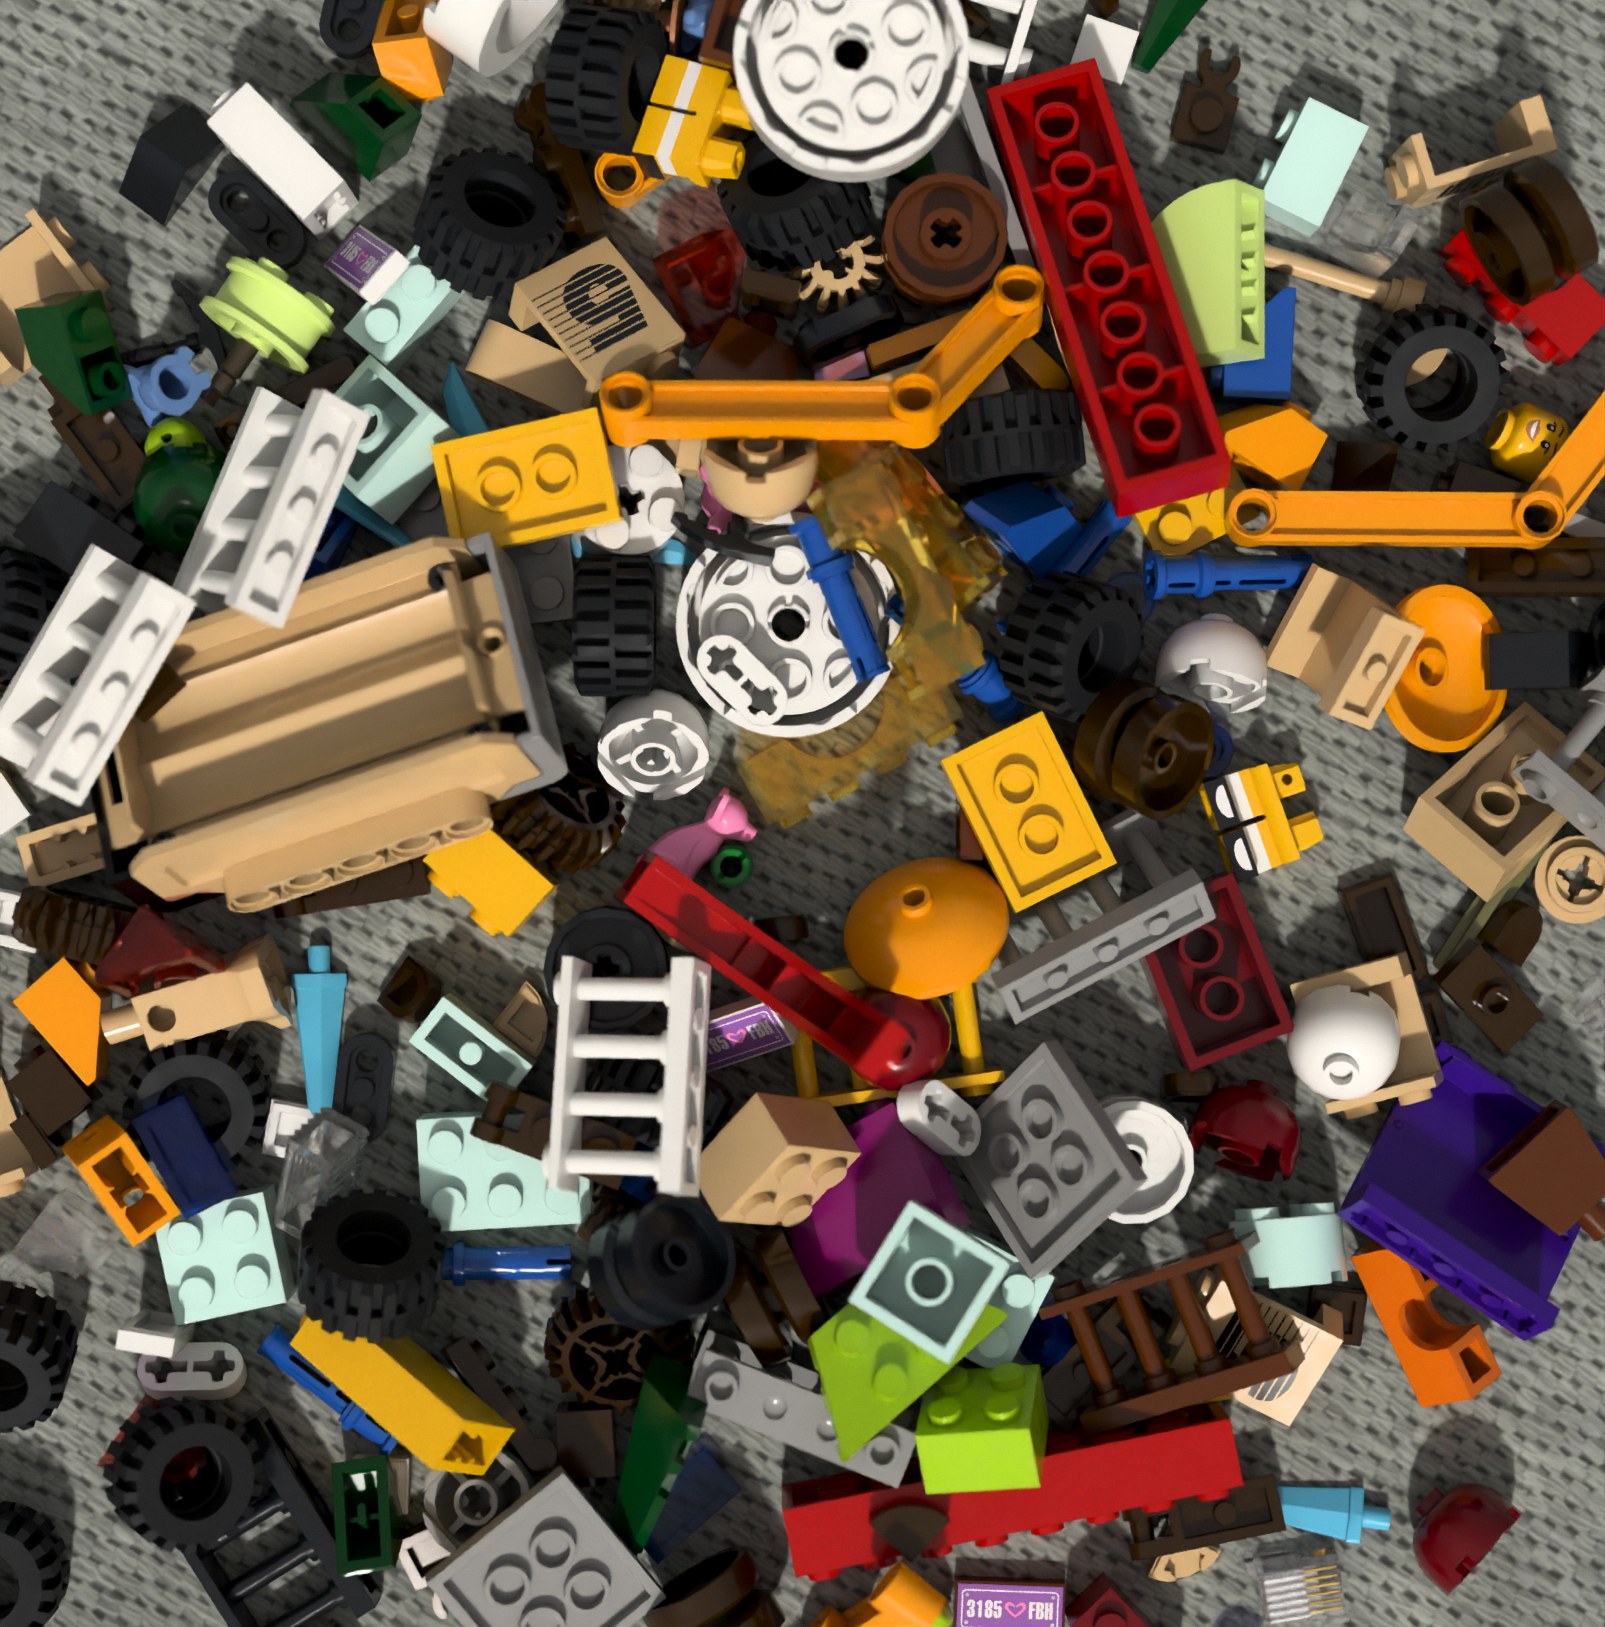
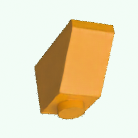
[372,0,452,103]
[1217,401,1328,491]
[13,957,112,1086]

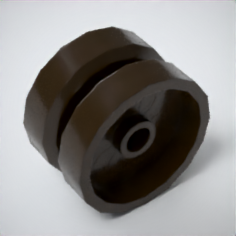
[1459,155,1600,307]
[1073,678,1214,820]
[723,1226,831,1371]
[642,1545,785,1627]

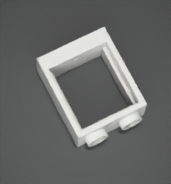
[206,82,359,241]

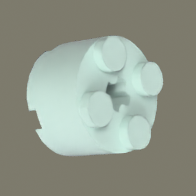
[1229,1202,1348,1289]

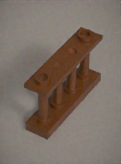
[1038,1228,1306,1437]

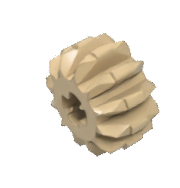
[789,233,883,314]

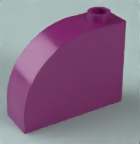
[791,1097,971,1299]

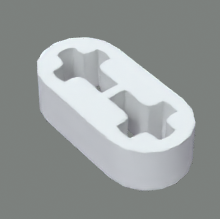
[697,634,788,727]
[897,1079,981,1156]
[137,1342,247,1401]

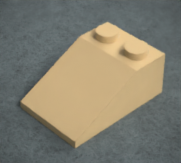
[1402,701,1605,903]

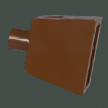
[687,311,798,381]
[1477,1100,1605,1241]

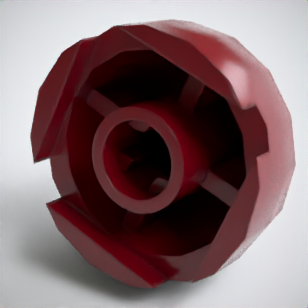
[850,986,952,1091]
[1187,1079,1302,1182]
[1413,1483,1523,1596]

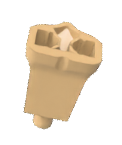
[100,933,294,1051]

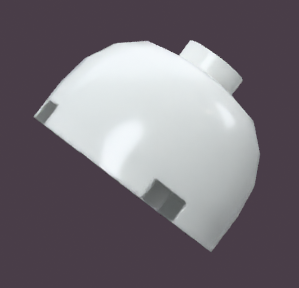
[1155,613,1268,713]
[598,689,709,800]
[1287,984,1401,1101]

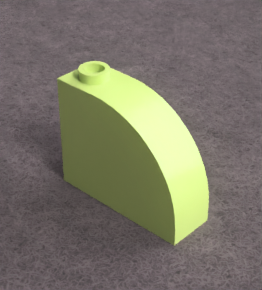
[1151,179,1265,368]

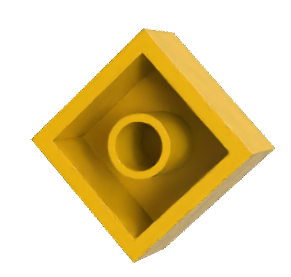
[423,822,561,937]

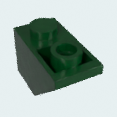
[290,72,422,182]
[14,289,133,416]

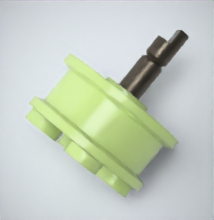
[199,256,336,408]

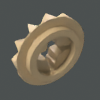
[1532,835,1605,924]

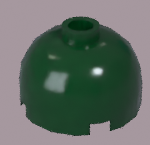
[133,442,228,557]

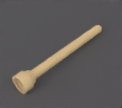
[1265,243,1427,320]

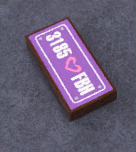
[952,1575,1066,1627]

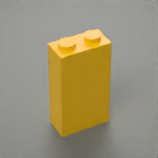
[290,1314,515,1476]

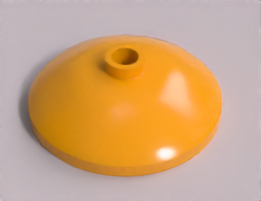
[1384,584,1508,753]
[844,856,1010,1000]

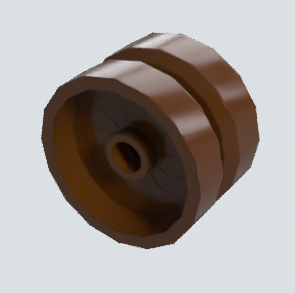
[880,172,1008,310]

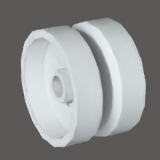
[1097,1094,1194,1224]

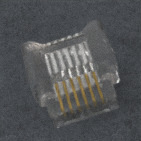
[1237,1540,1349,1627]

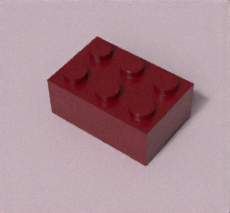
[1139,871,1294,1072]

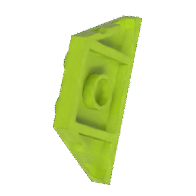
[808,1302,1009,1463]

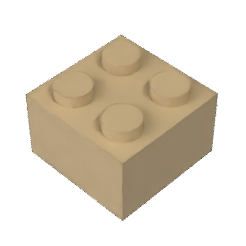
[699,1092,862,1227]

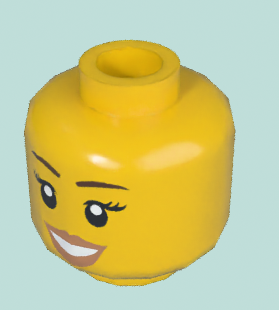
[1485,402,1569,484]

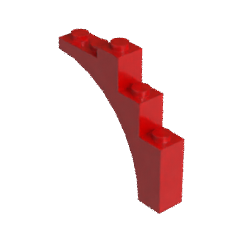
[614,850,910,1082]

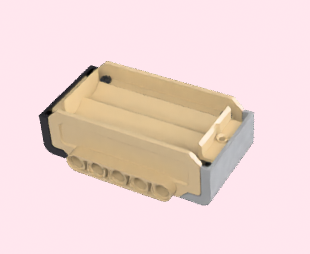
[69,532,568,914]

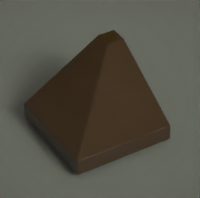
[1331,441,1399,491]

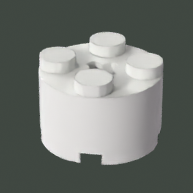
[572,444,685,559]

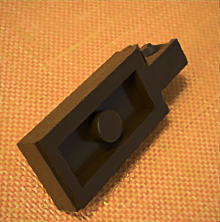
[211,353,358,453]
[39,375,147,513]

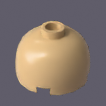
[704,439,818,522]

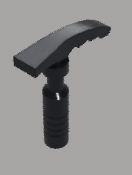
[120,279,227,370]
[670,511,775,567]

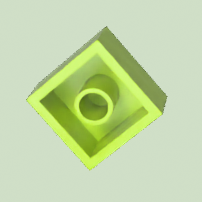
[915,1363,1049,1494]

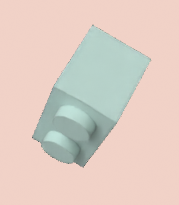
[1251,97,1369,237]
[343,245,466,375]
[408,993,538,1102]

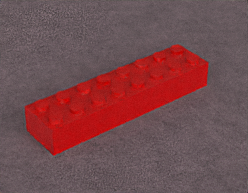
[986,58,1231,519]
[781,1401,1244,1581]

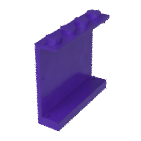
[1337,1040,1605,1341]

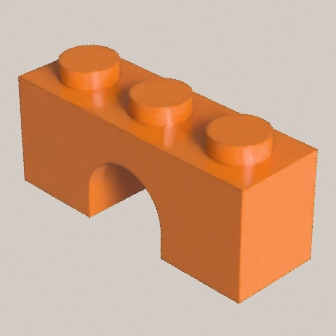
[1350,1240,1502,1408]

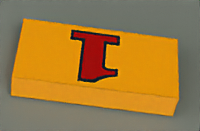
[865,309,969,374]

